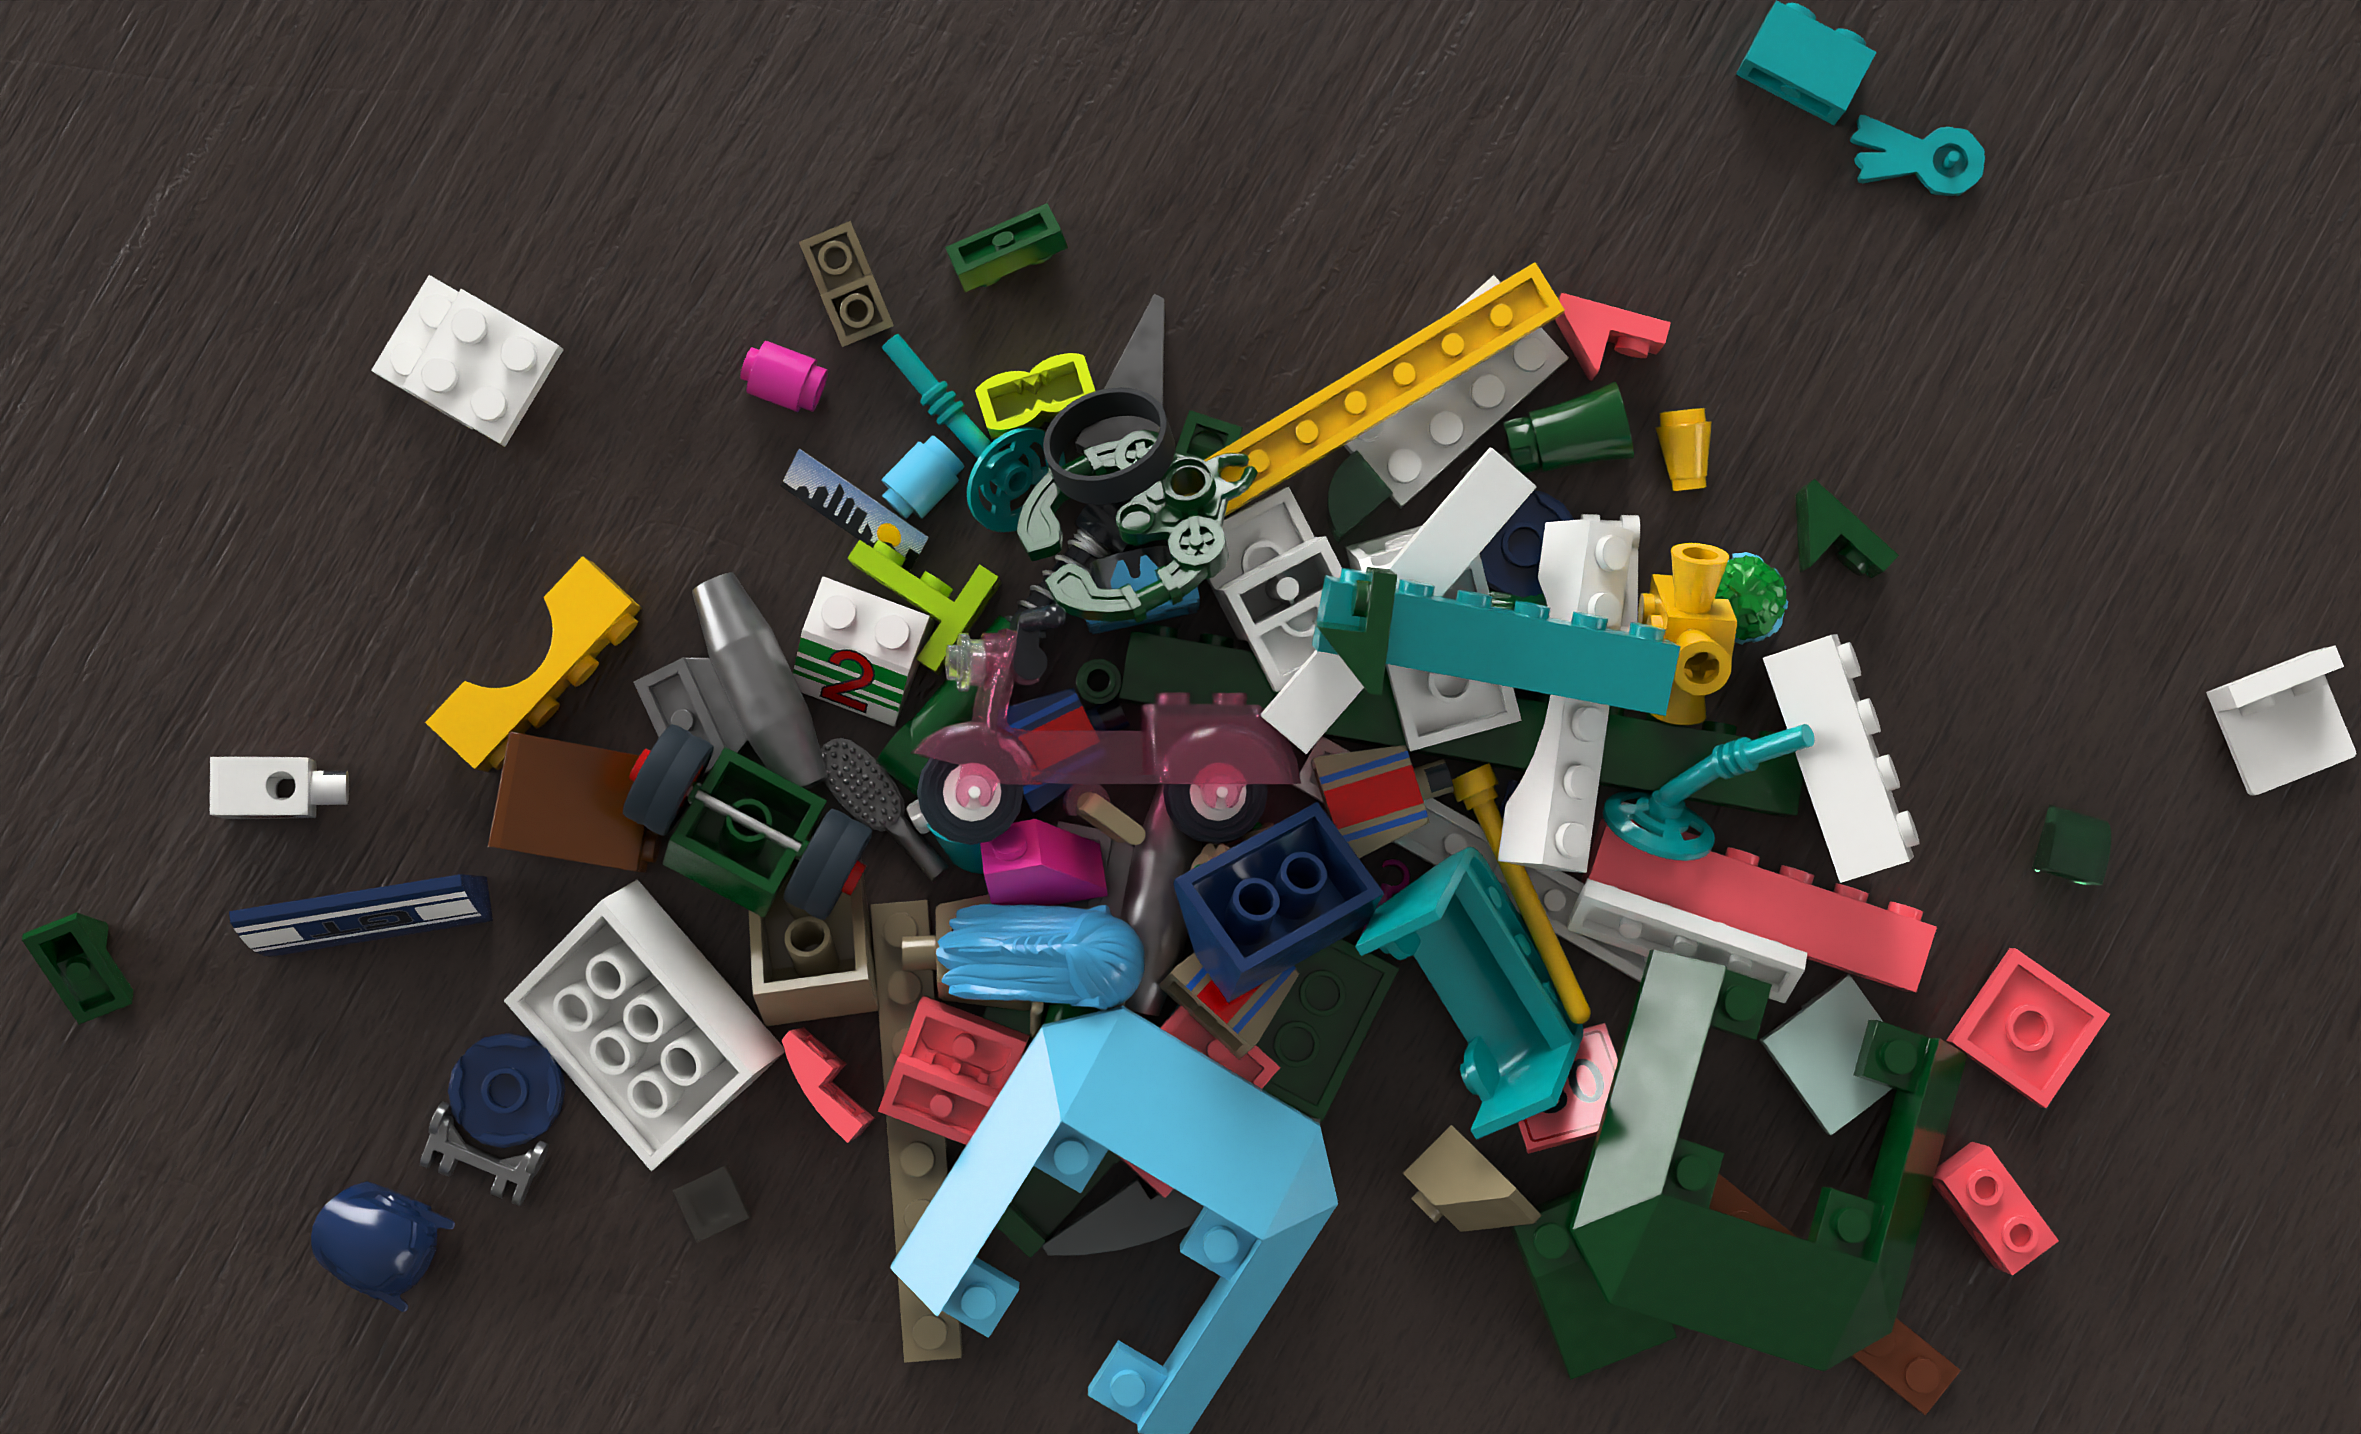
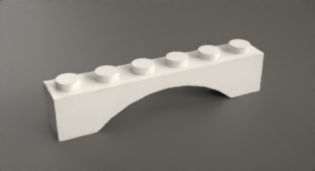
[1498,519,1634,873]

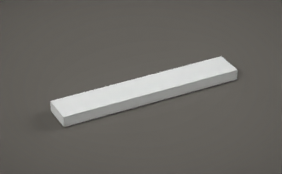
[1261,448,1537,754]

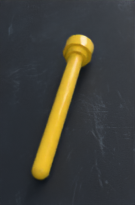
[1452,763,1591,1024]

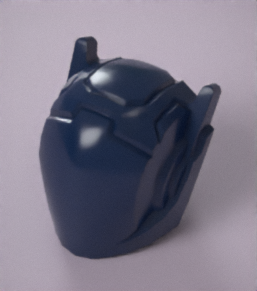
[311,1181,455,1312]

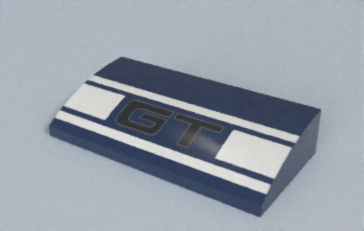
[229,874,493,957]

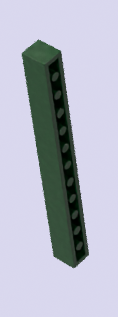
[1119,624,1803,818]

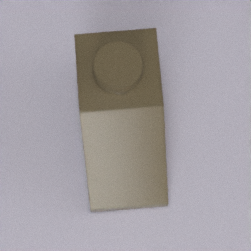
[1403,1125,1542,1232]

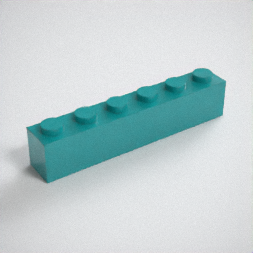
[1312,568,1681,716]

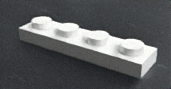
[1567,878,1807,1004]

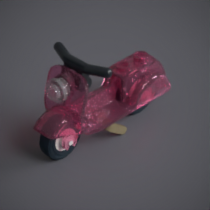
[910,604,1301,845]

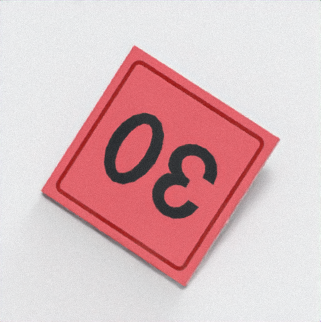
[1518,1023,1618,1154]

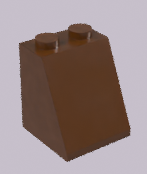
[488,732,662,873]

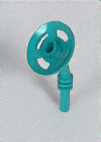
[881,334,1066,532]
[1602,724,1815,861]

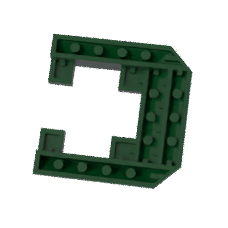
[1569,949,1967,1372]

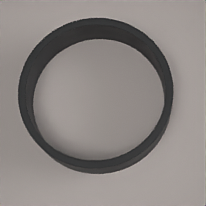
[1043,387,1175,505]

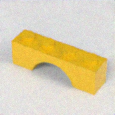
[425,556,642,772]

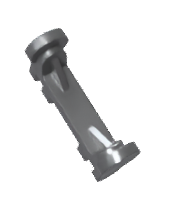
[420,1101,549,1206]

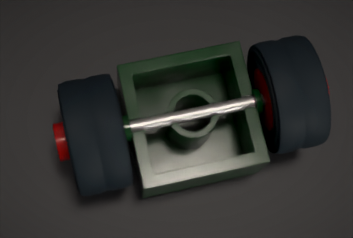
[623,724,873,920]

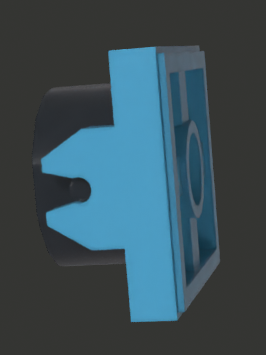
[1085,546,1200,635]

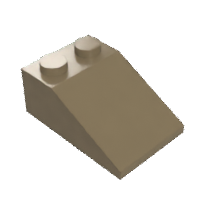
[749,836,879,1026]

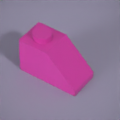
[980,819,1108,906]

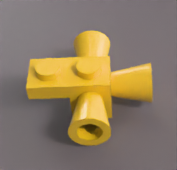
[1638,543,1737,725]

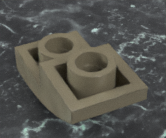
[799,221,894,347]

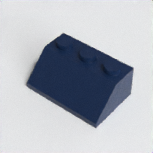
[1173,802,1384,1002]

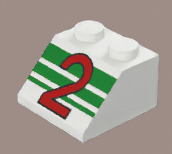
[793,577,935,727]

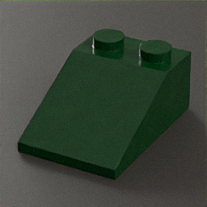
[1509,1188,1677,1379]

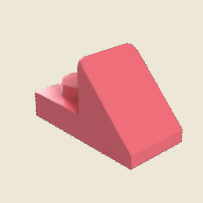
[1554,293,1671,381]

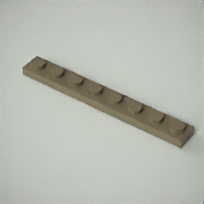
[871,900,963,1363]

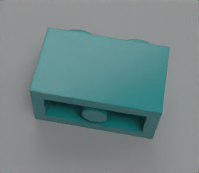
[1736,0,1876,125]

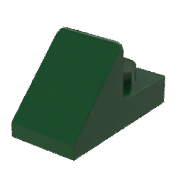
[1796,479,1899,578]
[1312,567,1397,695]
[22,912,134,1025]

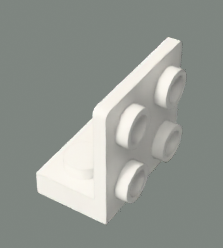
[2206,645,2356,795]

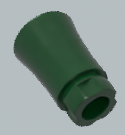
[1503,382,1634,474]

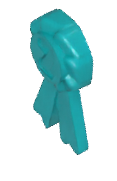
[1850,115,1985,196]

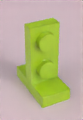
[847,540,1002,676]

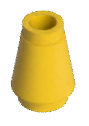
[1655,408,1712,491]

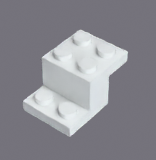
[371,275,564,447]
[1207,487,1342,692]

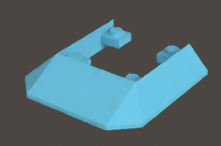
[891,1006,1338,1434]

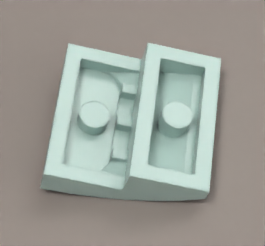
[1760,974,1892,1135]

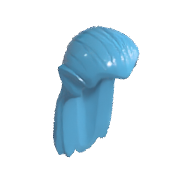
[936,904,1145,1010]

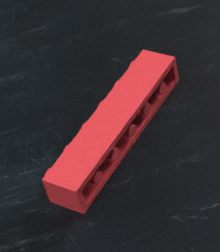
[1581,819,1937,992]

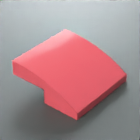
[878,995,1030,1145]
[781,1027,875,1143]

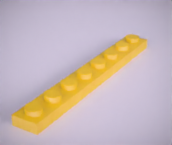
[1185,262,1565,516]

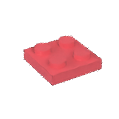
[1946,948,2110,1108]

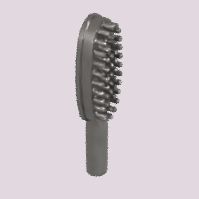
[820,738,949,882]

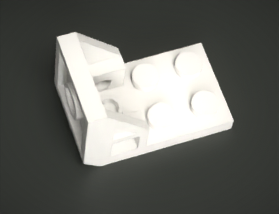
[1345,525,1522,751]

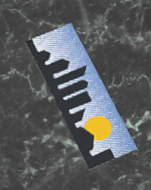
[780,449,929,572]

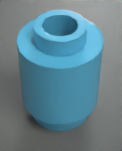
[881,435,965,519]

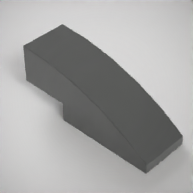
[1042,1176,1204,1256]

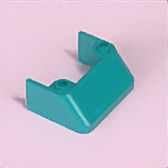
[1355,847,1584,1140]

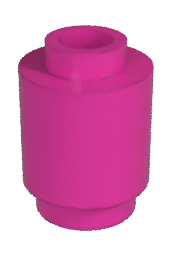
[740,341,828,412]

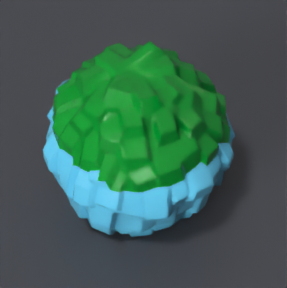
[1715,552,1788,645]

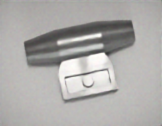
[634,572,828,790]
[1051,783,1202,1016]

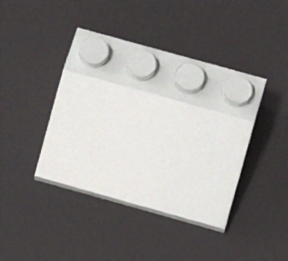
[1763,634,1920,883]
[504,880,785,1172]

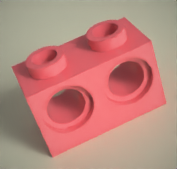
[1932,1142,2059,1275]

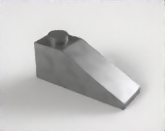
[1075,294,1165,455]

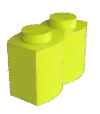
[975,353,1095,440]

